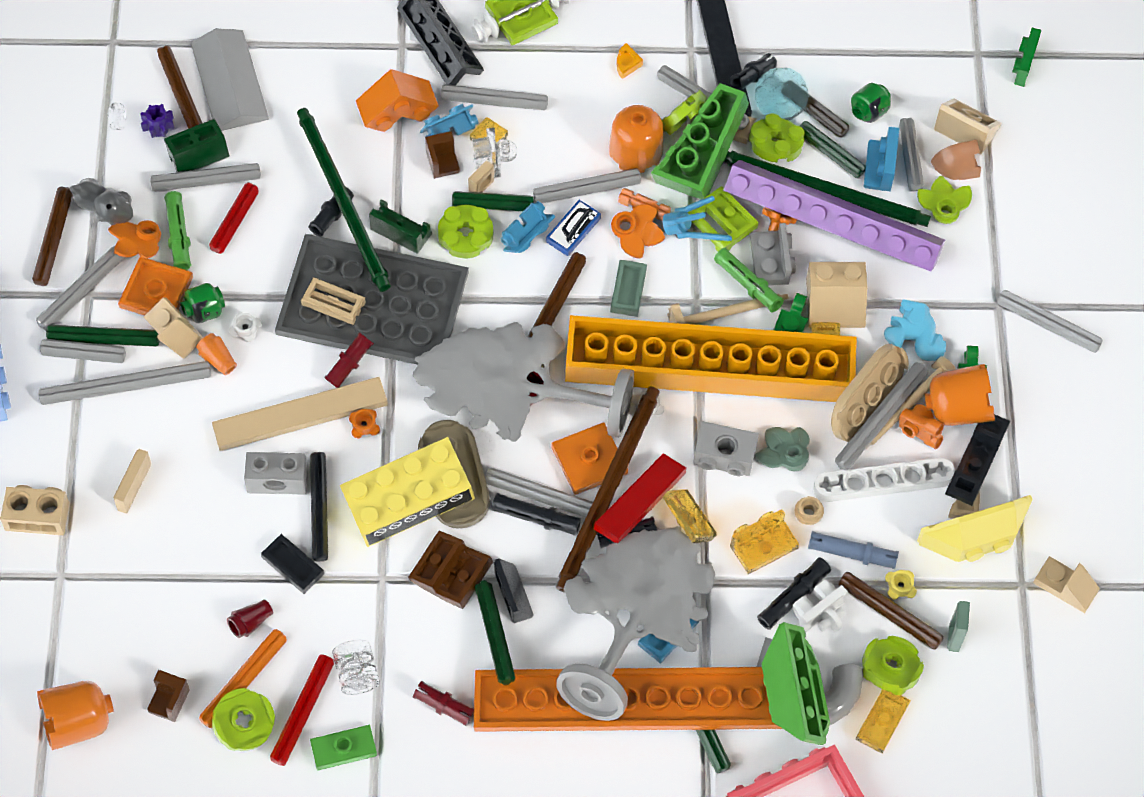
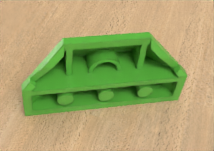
[761,622,830,745]

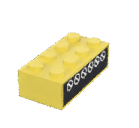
[340,437,475,547]

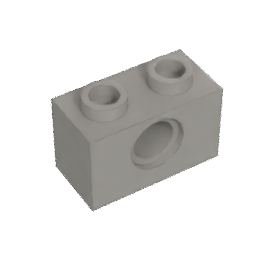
[693,421,759,477]
[244,452,308,495]

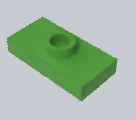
[310,724,377,771]

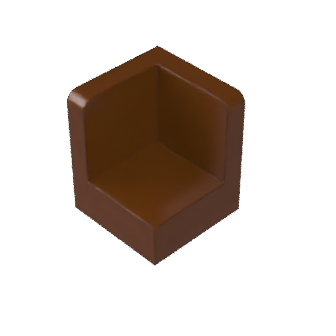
[425,131,460,179]
[147,669,190,722]

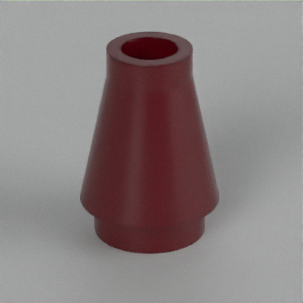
[227,599,273,639]

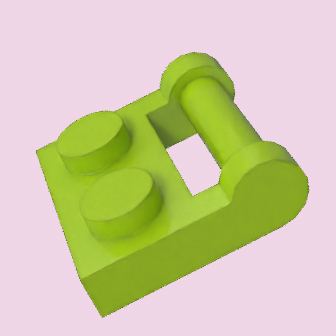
[687,186,759,252]

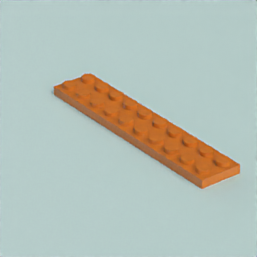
[474,667,782,732]

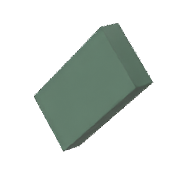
[610,260,647,317]
[947,601,970,652]

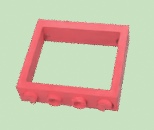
[725,744,864,797]

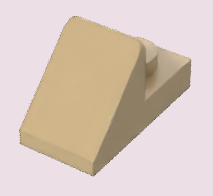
[144,297,203,359]
[1033,556,1100,614]

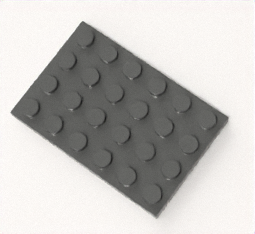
[275,234,469,365]

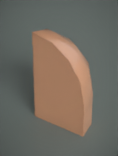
[931,140,981,180]

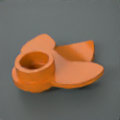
[611,205,665,259]
[108,220,161,259]

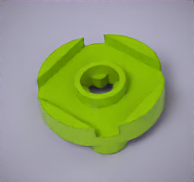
[662,89,707,136]
[749,113,805,163]
[438,205,494,259]
[862,636,924,695]
[212,688,275,752]

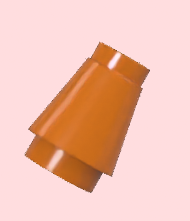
[196,333,237,376]

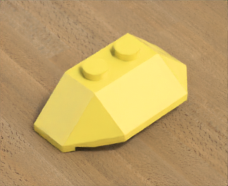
[917,495,1033,562]

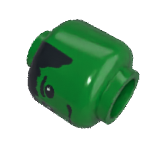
[851,82,891,123]
[180,283,225,324]

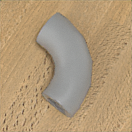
[825,664,863,725]

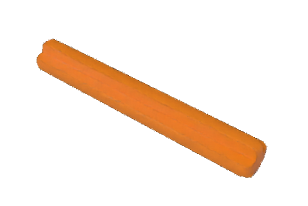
[199,629,287,728]

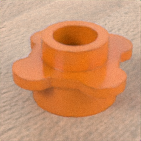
[349,409,380,439]

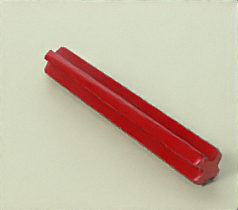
[270,654,334,766]

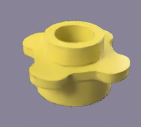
[885,570,917,600]

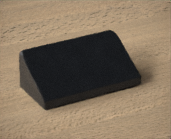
[494,558,534,623]

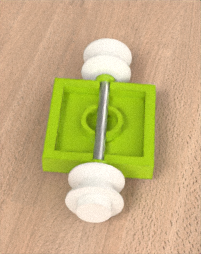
[471,0,570,46]

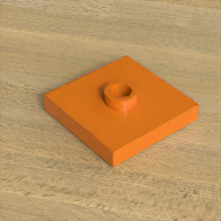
[118,257,193,315]
[551,422,628,495]

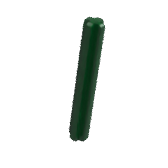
[46,325,160,347]
[475,580,516,685]

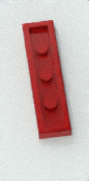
[594,453,687,544]

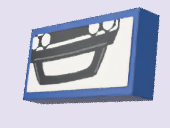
[546,199,601,256]

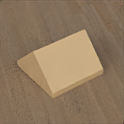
[934,98,1002,155]

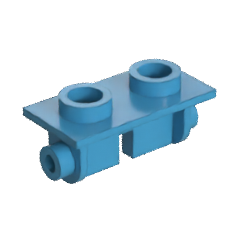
[420,104,479,137]
[500,201,556,253]

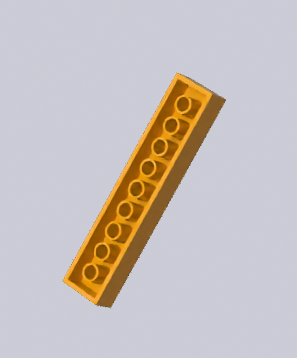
[565,315,857,402]

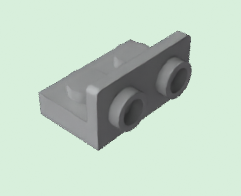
[750,223,796,286]

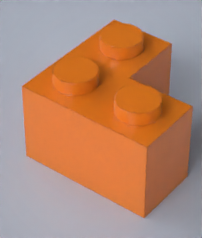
[355,69,439,132]

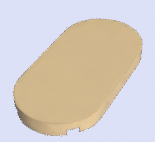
[831,344,909,442]

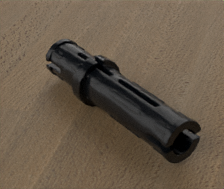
[492,493,581,536]
[757,557,832,630]

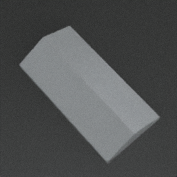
[191,28,269,131]

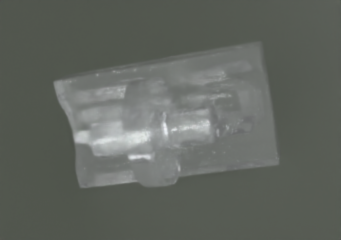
[472,127,517,178]

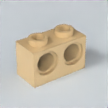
[0,485,70,536]

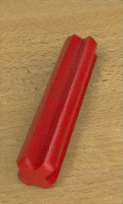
[209,182,259,254]

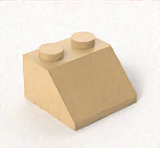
[806,262,867,328]

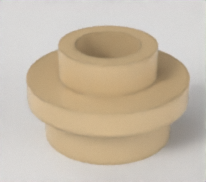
[794,496,824,525]

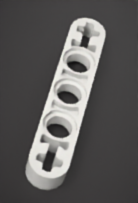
[813,458,955,502]

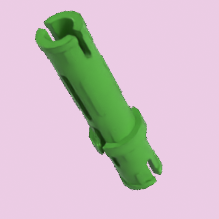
[164,191,192,270]
[714,248,784,313]

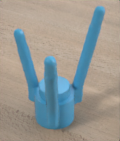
[662,196,732,241]

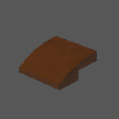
[408,530,493,609]

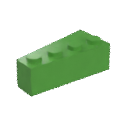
[651,83,749,200]

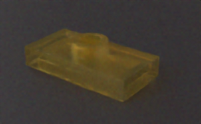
[662,489,718,543]
[855,689,911,754]

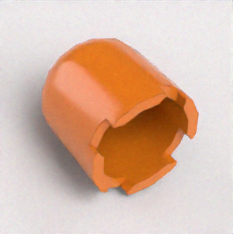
[609,105,663,173]
[924,364,995,426]
[37,681,114,750]

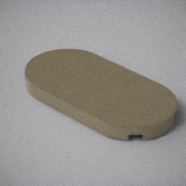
[418,420,490,529]

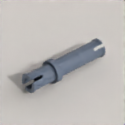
[808,531,899,570]

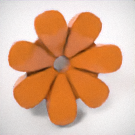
[762,207,797,231]

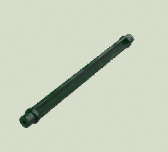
[297,107,391,292]
[723,150,931,228]

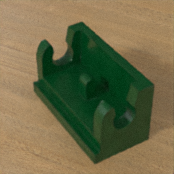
[163,118,230,173]
[369,199,432,254]

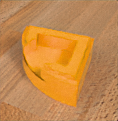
[616,43,643,79]

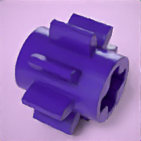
[140,103,174,138]

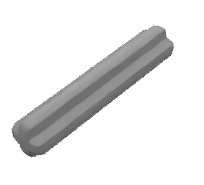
[899,117,924,191]
[40,339,126,364]

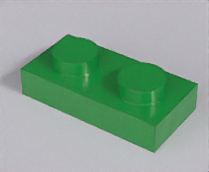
[1012,27,1042,87]

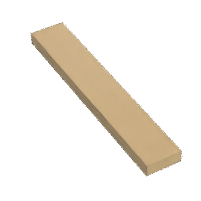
[212,376,388,451]

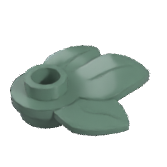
[755,427,810,472]

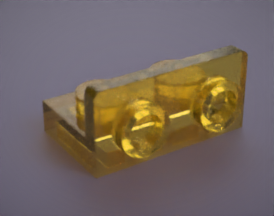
[730,509,799,575]

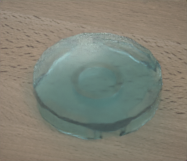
[755,67,809,120]

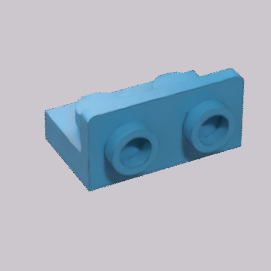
[863,127,899,192]

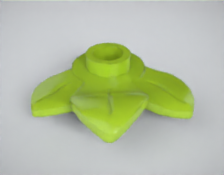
[917,176,972,224]

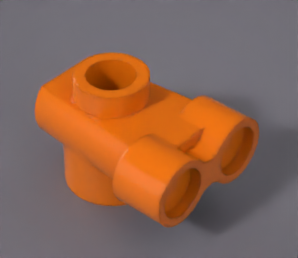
[899,404,944,450]

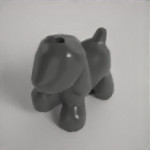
[70,178,133,225]

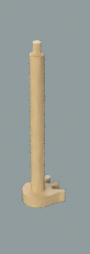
[667,293,789,324]
[865,356,956,450]

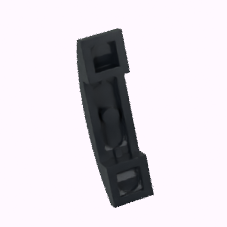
[945,414,1010,506]

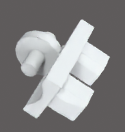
[792,579,848,632]

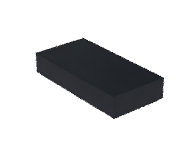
[260,533,325,594]

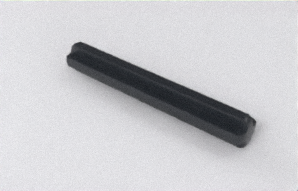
[310,452,328,562]

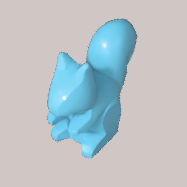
[884,299,946,361]

